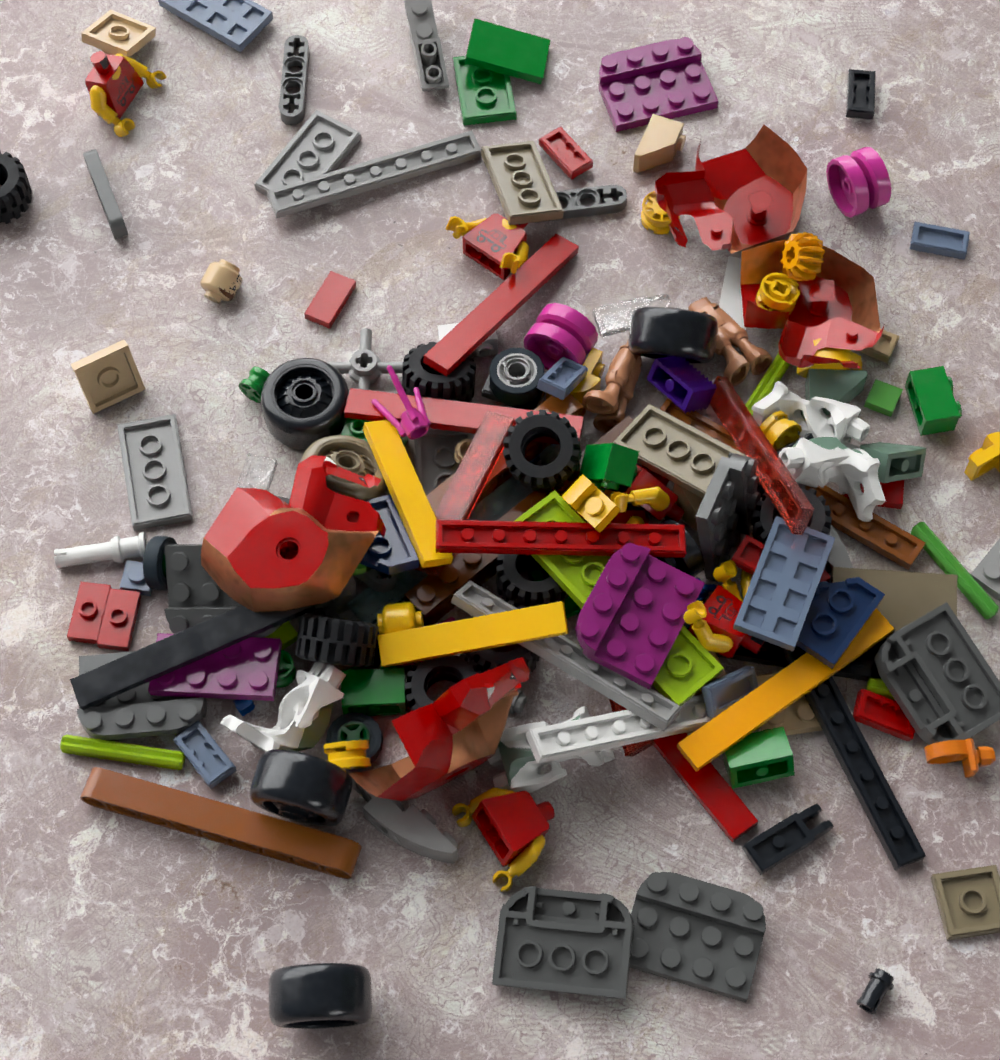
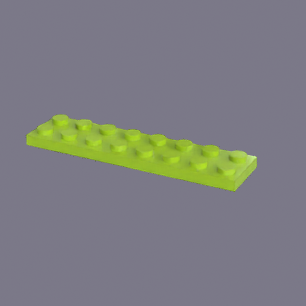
[514,490,724,706]

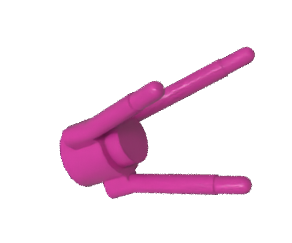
[372,365,431,440]

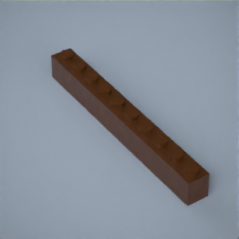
[404,416,633,626]

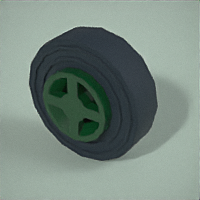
[143,536,177,591]
[326,712,383,763]

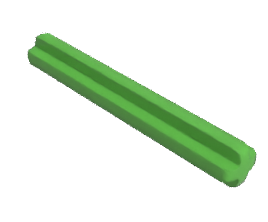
[911,522,999,620]

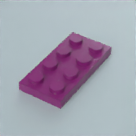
[148,633,282,701]

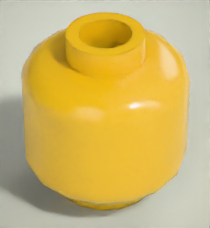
[377,602,424,635]

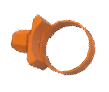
[924,738,996,778]

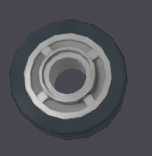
[490,348,544,405]

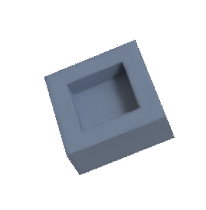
[119,560,153,596]

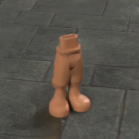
[688,297,772,387]
[582,339,642,433]

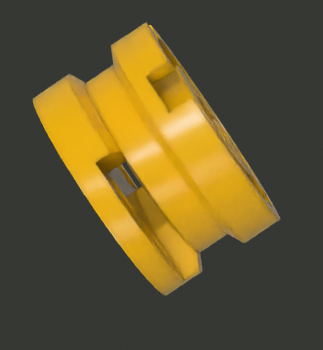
[641,191,680,235]
[756,273,800,315]
[755,411,802,455]
[323,740,371,770]

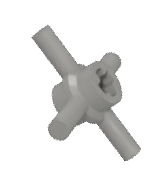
[327,328,403,390]

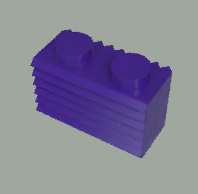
[647,356,717,414]

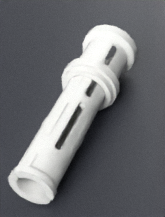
[54,532,148,569]

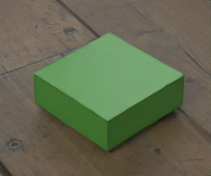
[864,379,903,417]

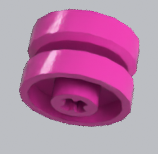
[826,147,891,218]
[524,303,598,370]

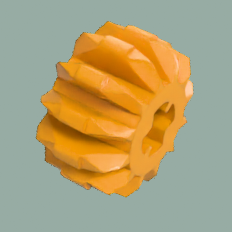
[780,232,825,281]

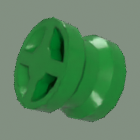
[239,366,270,403]
[276,650,296,688]

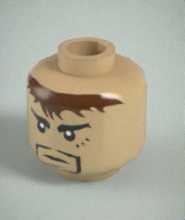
[200,259,242,304]

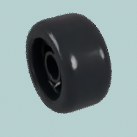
[628,307,718,364]
[261,358,349,450]
[250,749,353,826]
[269,963,372,1029]

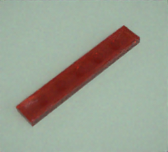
[414,410,516,577]

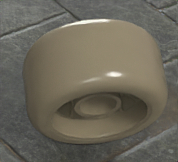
[301,435,388,500]

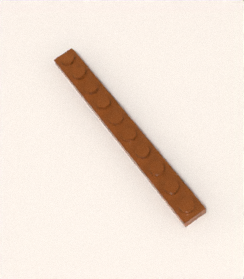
[660,398,925,570]

